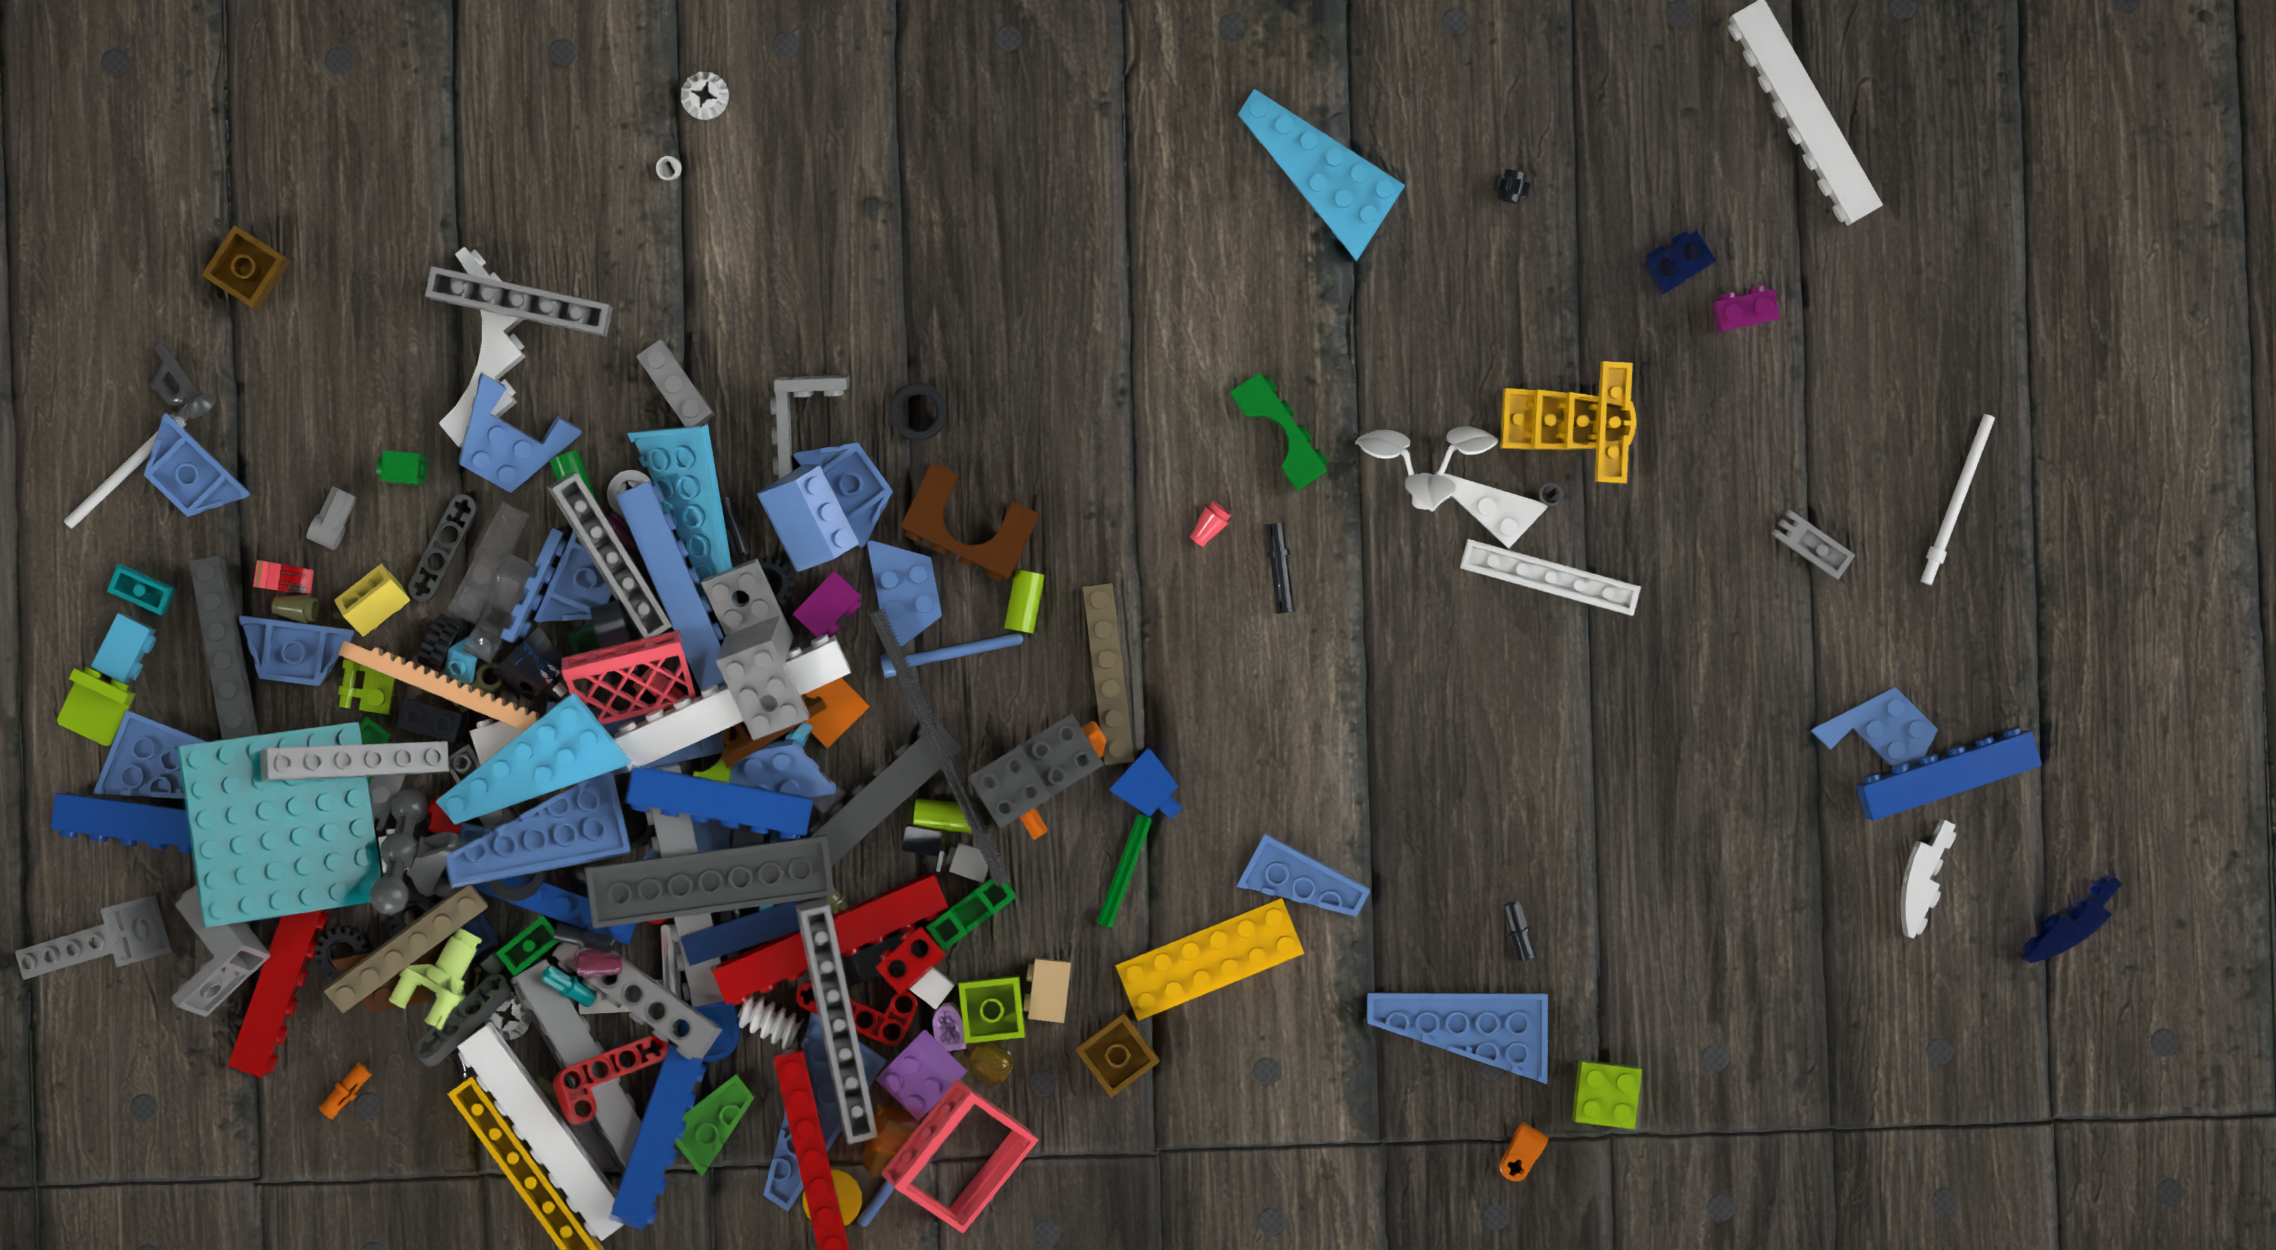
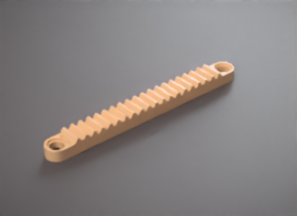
[338,640,539,731]

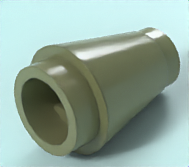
[272,594,319,624]

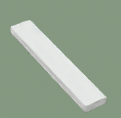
[1459,539,1641,616]

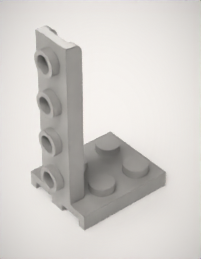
[770,375,850,479]
[15,895,172,980]

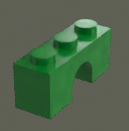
[926,877,1017,951]

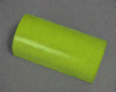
[1004,569,1045,634]
[913,798,976,834]

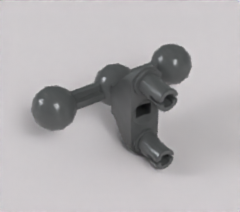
[370,788,469,915]

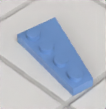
[500,528,568,643]
[1236,833,1371,917]

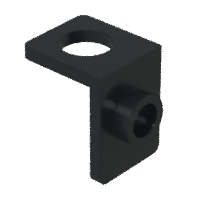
[902,824,946,873]

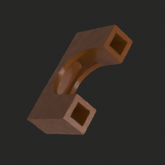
[901,462,1041,582]

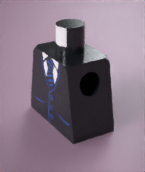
[493,627,568,703]

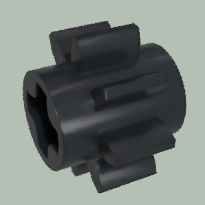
[1493,169,1532,204]

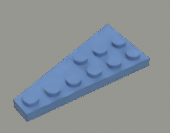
[1367,993,1548,1084]

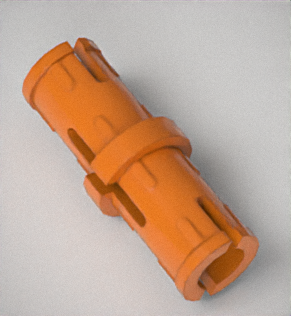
[318,1062,373,1120]

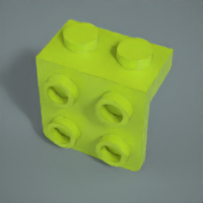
[57,666,136,746]

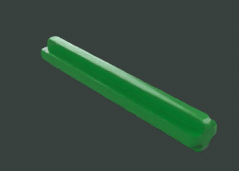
[1097,813,1152,928]

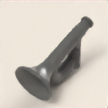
[149,342,217,419]

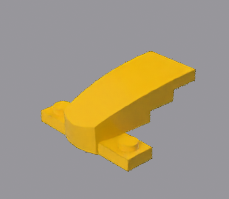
[1500,361,1636,484]

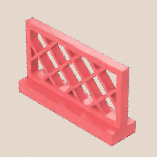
[562,630,697,725]

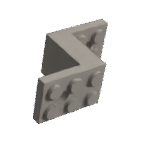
[701,558,810,740]
[171,884,271,1017]

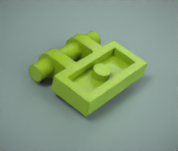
[338,653,400,715]

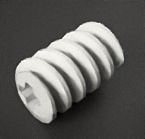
[737,993,805,1050]

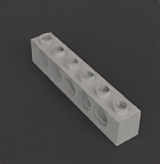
[425,266,613,337]
[547,471,672,639]
[260,741,449,781]
[552,925,723,1060]

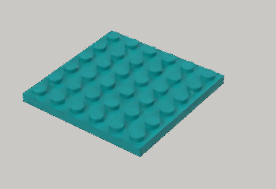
[177,722,382,928]

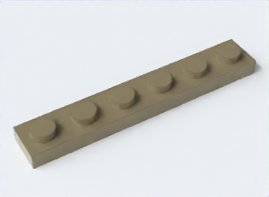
[1083,583,1134,765]
[324,884,488,1014]

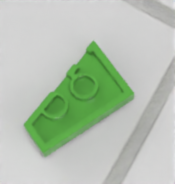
[675,1074,755,1177]

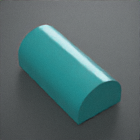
[107,563,176,616]

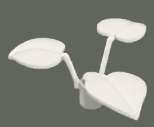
[1355,426,1498,512]

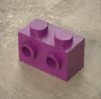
[1711,285,1781,334]
[793,571,862,638]

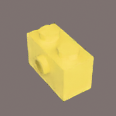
[334,563,410,637]

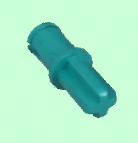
[541,966,597,1007]

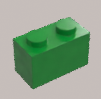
[376,451,428,487]
[496,915,561,977]

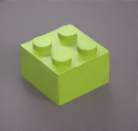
[958,975,1026,1044]
[1572,1059,1642,1129]

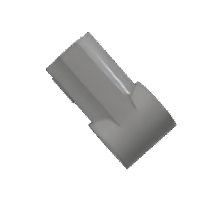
[306,486,357,551]

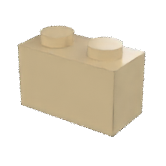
[1023,958,1071,1023]

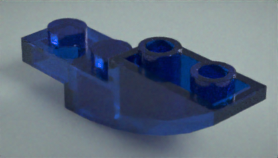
[2020,875,2122,963]

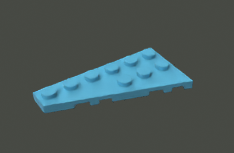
[1238,89,1405,262]
[627,425,738,604]
[436,692,632,824]

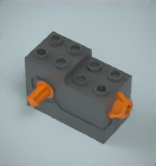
[968,713,1107,840]

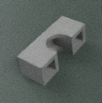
[636,339,715,427]

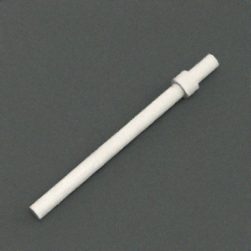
[64,404,188,529]
[1920,414,1995,585]

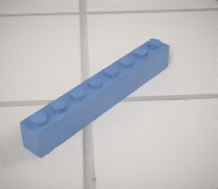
[615,481,726,691]

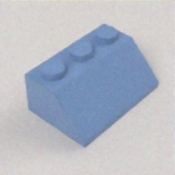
[756,464,859,572]

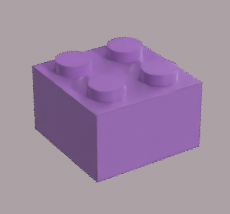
[876,1029,967,1121]

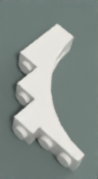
[439,247,526,447]

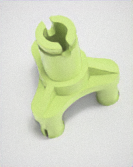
[388,928,482,1030]

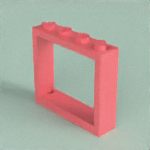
[881,1079,1039,1233]

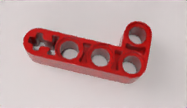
[795,981,919,1046]
[553,1035,669,1125]

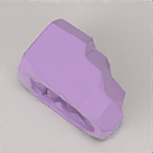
[932,1002,967,1051]

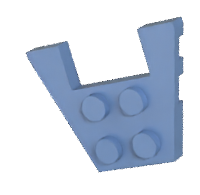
[458,372,582,493]
[1810,687,1938,767]

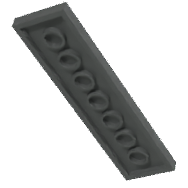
[585,835,834,928]

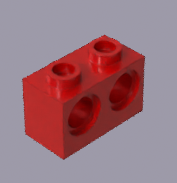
[875,927,948,995]

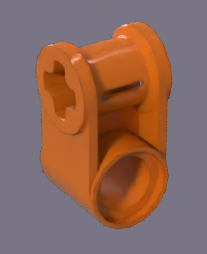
[1499,1122,1549,1181]

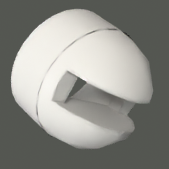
[656,156,682,180]

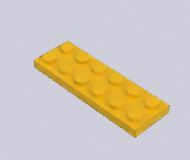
[1115,898,1305,1021]

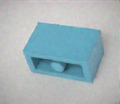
[91,613,156,683]

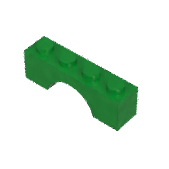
[1230,372,1329,492]

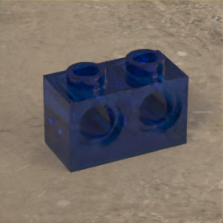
[1643,230,1716,295]

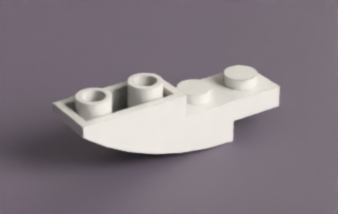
[1901,819,1956,939]

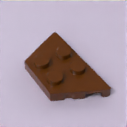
[721,694,827,768]
[331,938,447,1013]

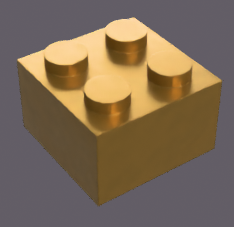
[202,225,291,311]
[1075,1011,1160,1098]

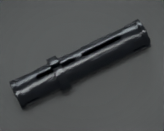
[1265,522,1295,614]

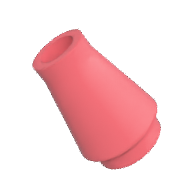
[1190,501,1231,547]

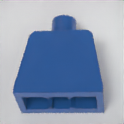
[1109,748,1183,820]

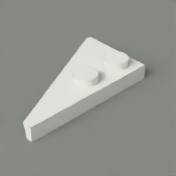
[1434,471,1548,549]

